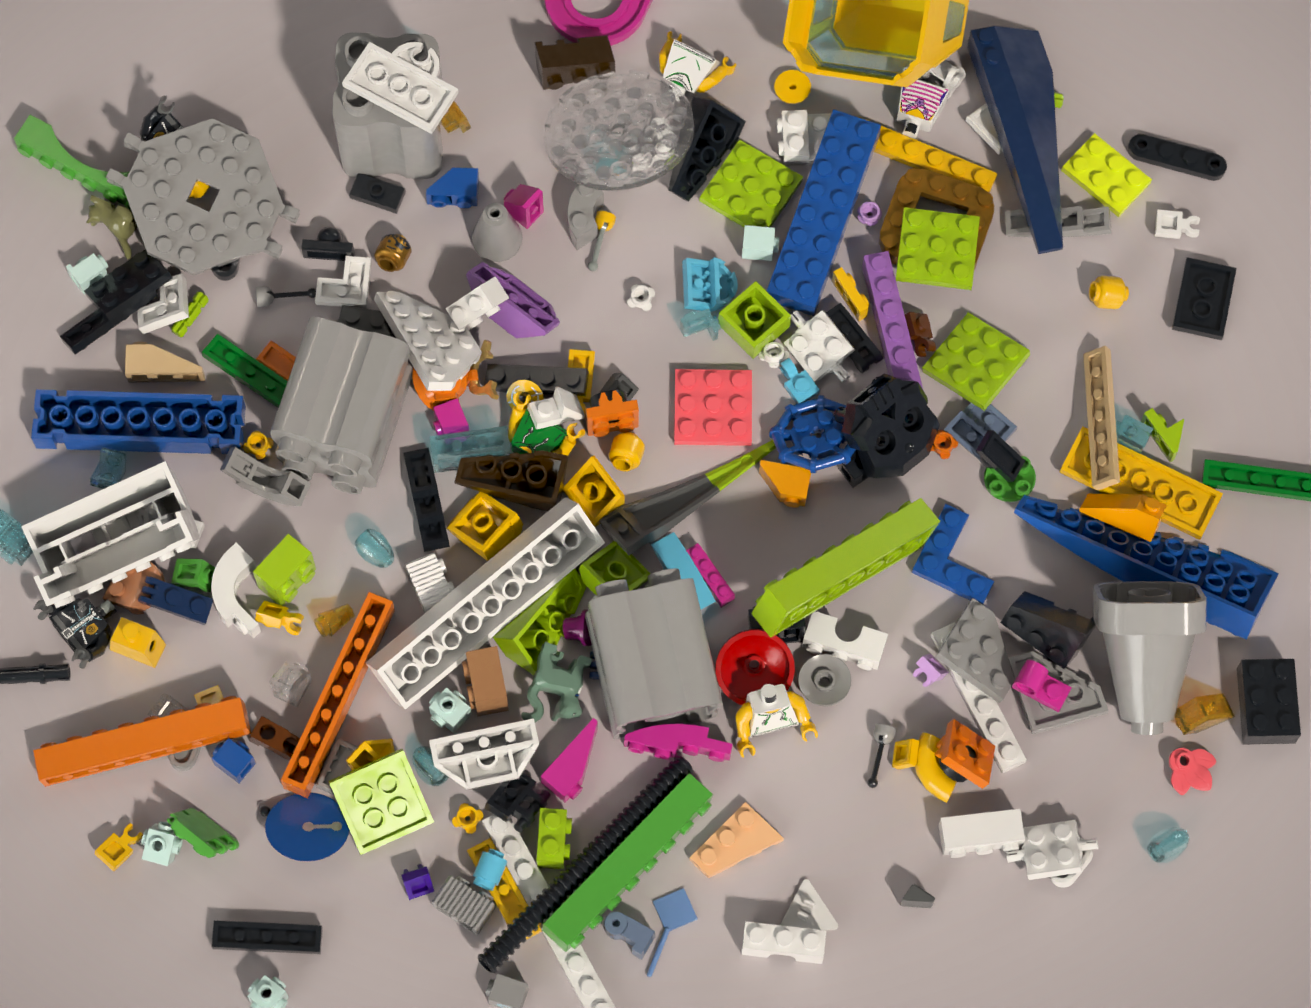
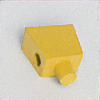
[109,617,166,668]

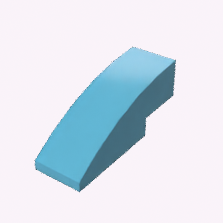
[650,532,716,609]

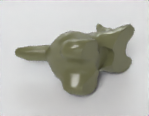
[86,195,137,260]

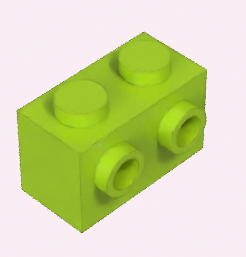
[537,808,572,869]

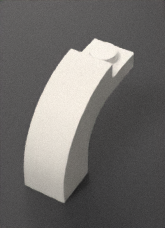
[211,543,261,639]

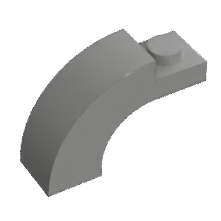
[220,447,311,506]

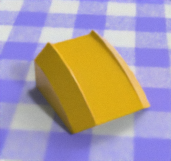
[446,492,523,561]

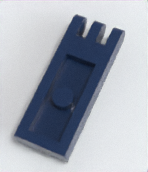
[138,576,213,625]

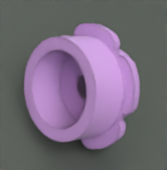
[857,202,882,226]

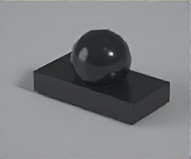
[301,227,355,261]
[976,430,1025,482]

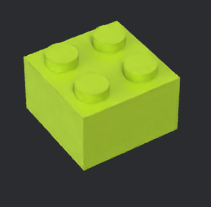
[718,281,791,359]
[253,534,316,606]

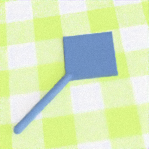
[647,888,698,977]

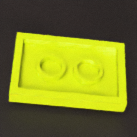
[1061,133,1152,217]

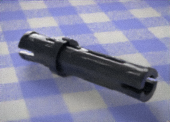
[0,663,71,684]

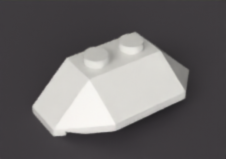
[429,718,539,790]

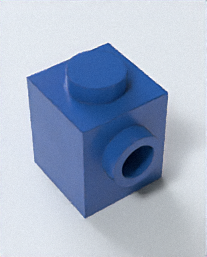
[212,738,256,784]

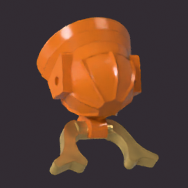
[412,340,499,411]

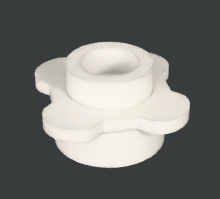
[627,284,655,311]
[759,342,789,368]

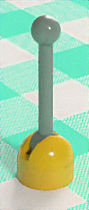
[588,211,616,271]

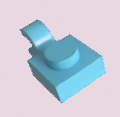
[780,358,820,404]

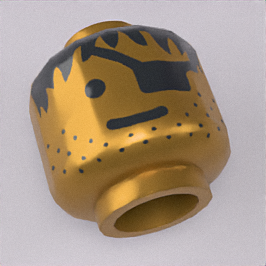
[374,234,412,272]

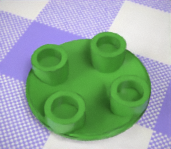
[984,456,1036,502]

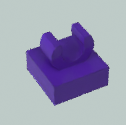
[401,864,435,900]

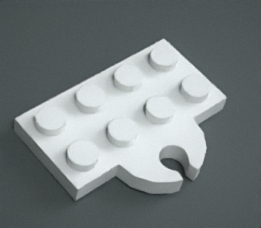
[342,42,459,134]

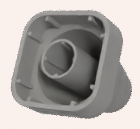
[1093,581,1207,735]

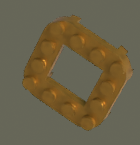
[879,168,994,270]

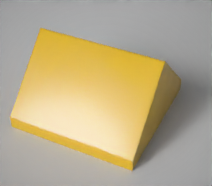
[563,455,625,527]

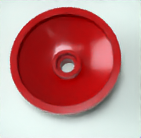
[715,629,795,705]

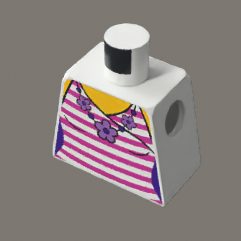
[897,80,949,139]

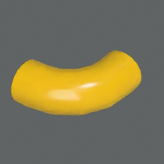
[915,733,957,803]

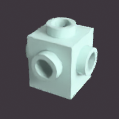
[429,688,472,734]
[141,821,183,866]
[247,975,289,1008]

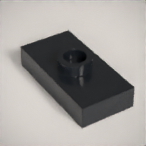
[349,173,406,214]

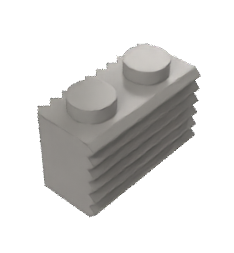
[432,875,495,935]

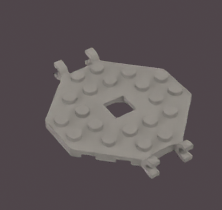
[106,118,300,275]

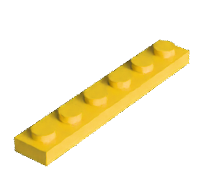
[859,117,998,193]

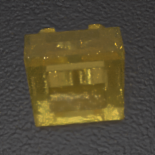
[441,101,471,133]

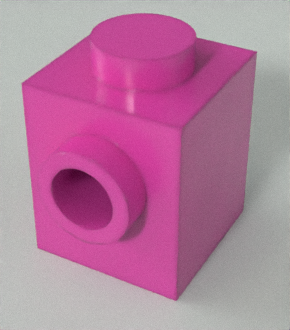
[433,398,470,443]

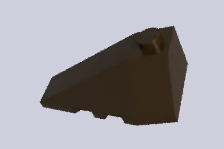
[454,450,568,511]

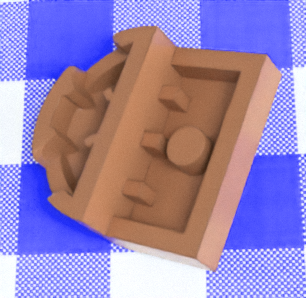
[102,561,165,615]

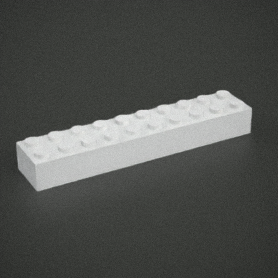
[366,497,605,710]

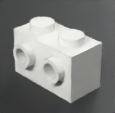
[446,276,509,330]

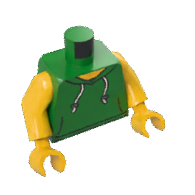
[508,391,585,456]

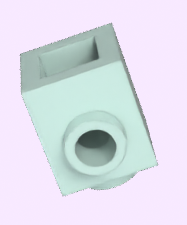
[742,225,779,261]

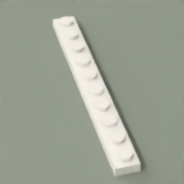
[482,814,615,1008]

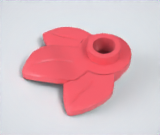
[1169,748,1216,795]

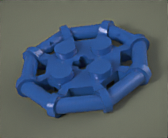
[769,395,856,473]

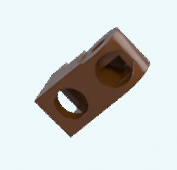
[250,716,300,761]

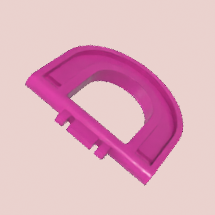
[545,0,653,46]

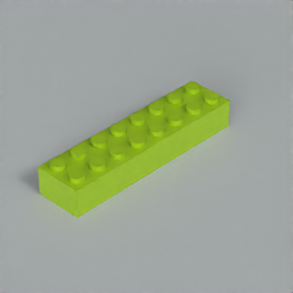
[751,498,940,638]

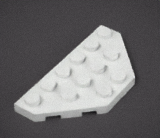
[374,291,482,391]

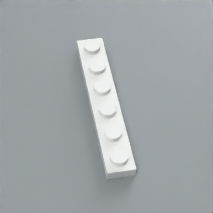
[931,622,1027,773]

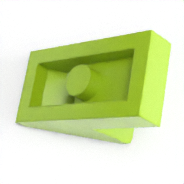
[1141,408,1184,462]

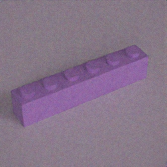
[862,251,924,391]

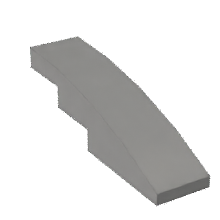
[1005,206,1111,238]

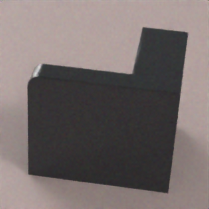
[838,450,869,488]

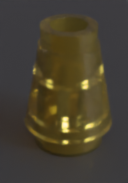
[314,604,355,637]

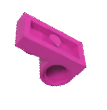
[1012,660,1072,713]

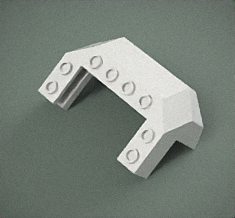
[21,461,200,608]

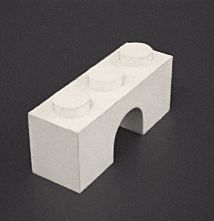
[802,611,888,670]
[741,921,826,964]

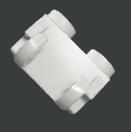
[919,59,966,99]

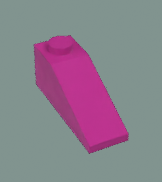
[541,718,598,803]

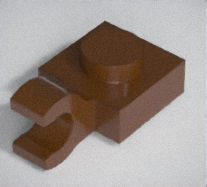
[905,312,936,357]

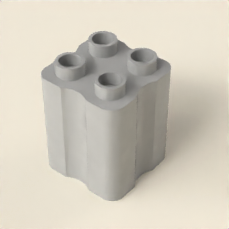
[332,33,444,179]
[270,317,413,494]
[585,568,722,739]

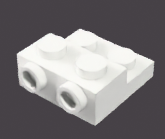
[777,110,831,165]

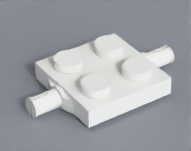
[784,310,855,383]
[1006,820,1099,880]

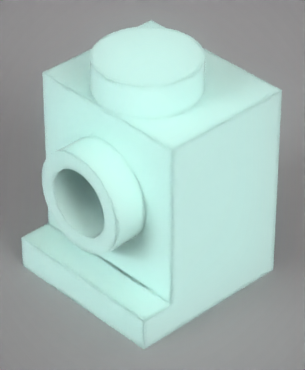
[66,253,109,295]

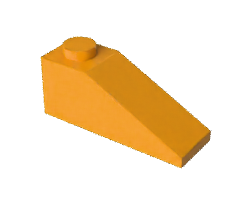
[1079,493,1167,542]

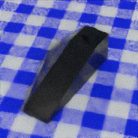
[668,97,746,201]

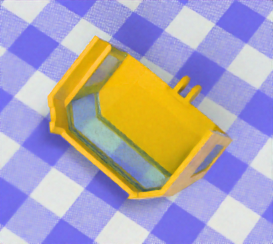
[783,0,969,88]

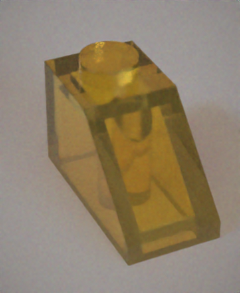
[1175,693,1235,735]

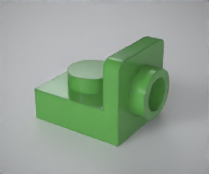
[171,558,215,592]

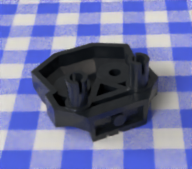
[834,373,940,478]

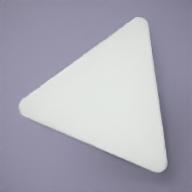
[780,879,838,931]

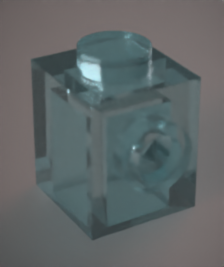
[1116,415,1154,454]

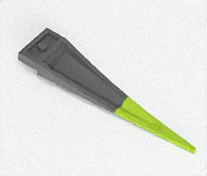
[599,440,776,555]

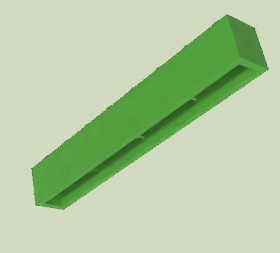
[542,773,713,952]

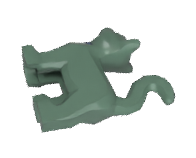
[521,642,592,723]

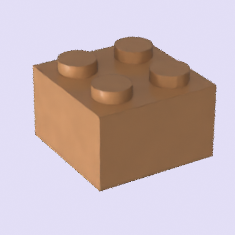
[462,646,509,717]

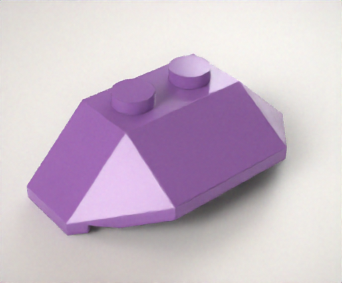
[466,262,560,339]

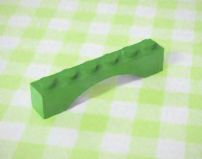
[14,115,132,212]

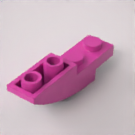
[624,724,733,762]

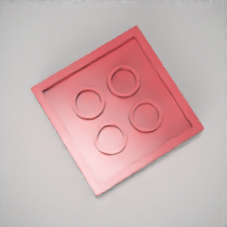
[674,369,752,446]

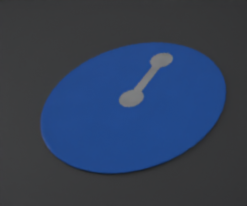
[265,793,350,861]

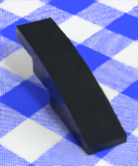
[403,448,450,552]

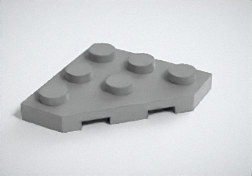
[935,598,1015,703]
[1008,651,1109,734]

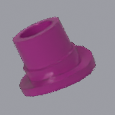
[563,609,592,646]

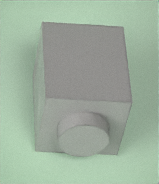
[485,974,529,1008]

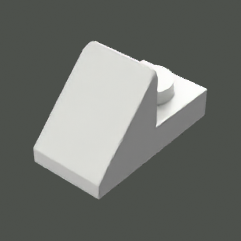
[527,387,585,429]

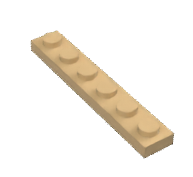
[1083,346,1120,490]

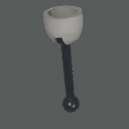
[256,286,316,307]
[867,724,896,788]

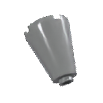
[472,203,522,262]

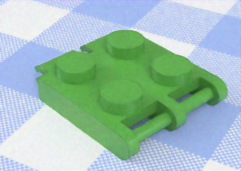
[167,808,239,858]

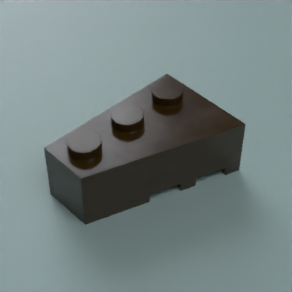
[535,35,615,90]

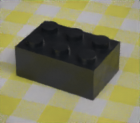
[1237,659,1301,745]

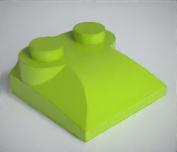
[579,541,651,595]

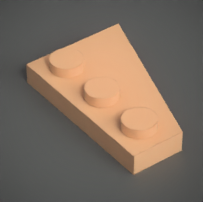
[689,802,784,878]

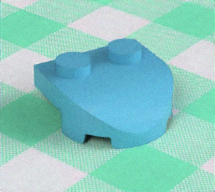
[682,257,738,312]

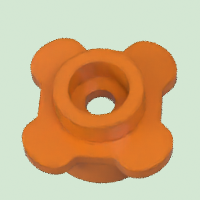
[931,430,958,459]

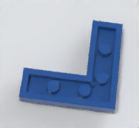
[912,504,994,605]

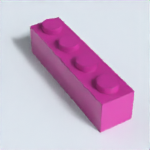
[686,543,735,608]

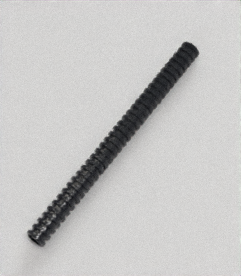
[477,755,693,973]

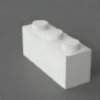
[939,809,1025,858]

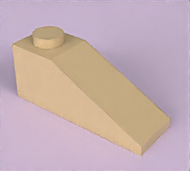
[125,342,205,383]

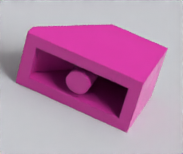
[504,184,544,229]

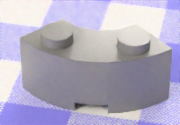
[568,174,604,250]

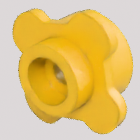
[243,430,274,460]
[452,803,483,834]

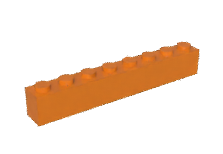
[281,592,395,798]
[33,696,251,787]

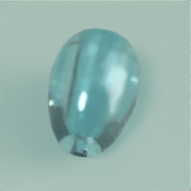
[355,529,394,568]
[413,746,449,787]
[1147,827,1189,864]

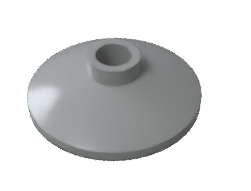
[798,654,851,706]

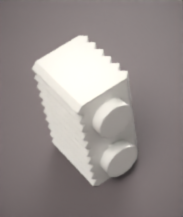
[405,553,455,614]

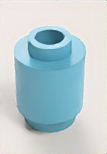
[473,849,508,891]

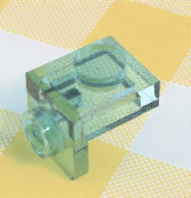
[680,308,721,341]
[90,447,126,489]

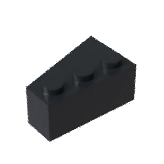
[1000,591,1096,669]

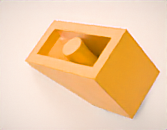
[759,460,811,508]

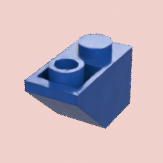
[426,167,479,209]

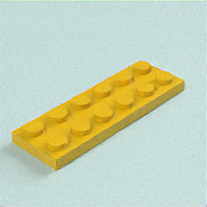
[1059,426,1223,540]

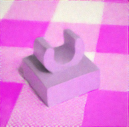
[913,654,949,687]

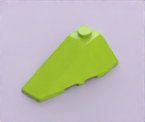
[493,568,587,675]

